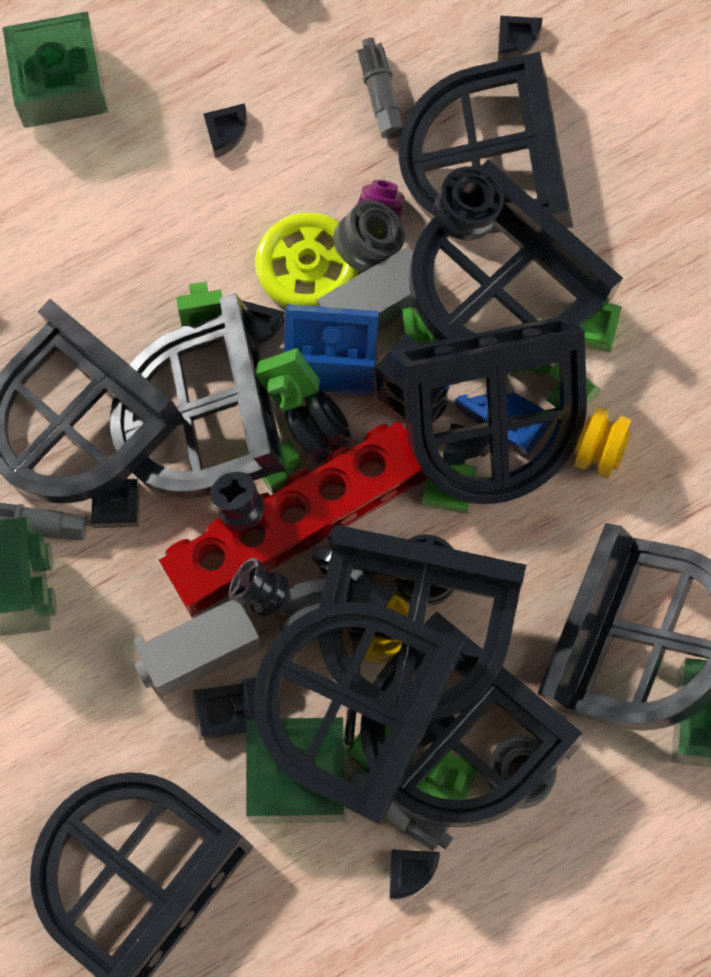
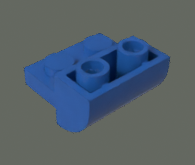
[284,304,379,397]

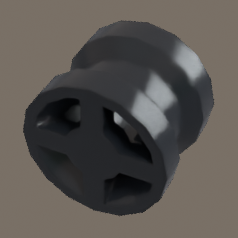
[210,471,265,531]
[229,558,288,617]

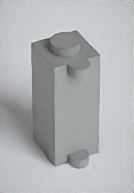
[317,246,435,330]
[133,592,263,697]

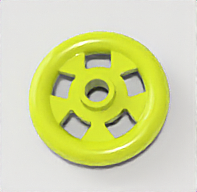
[255,212,359,307]

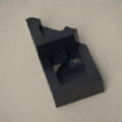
[192,678,257,740]

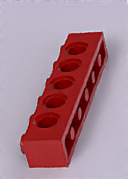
[159,421,427,617]

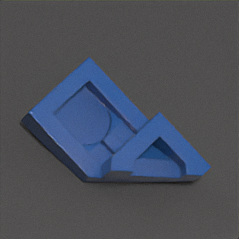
[454,387,553,456]

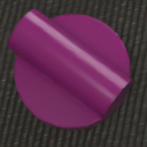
[357,180,405,219]

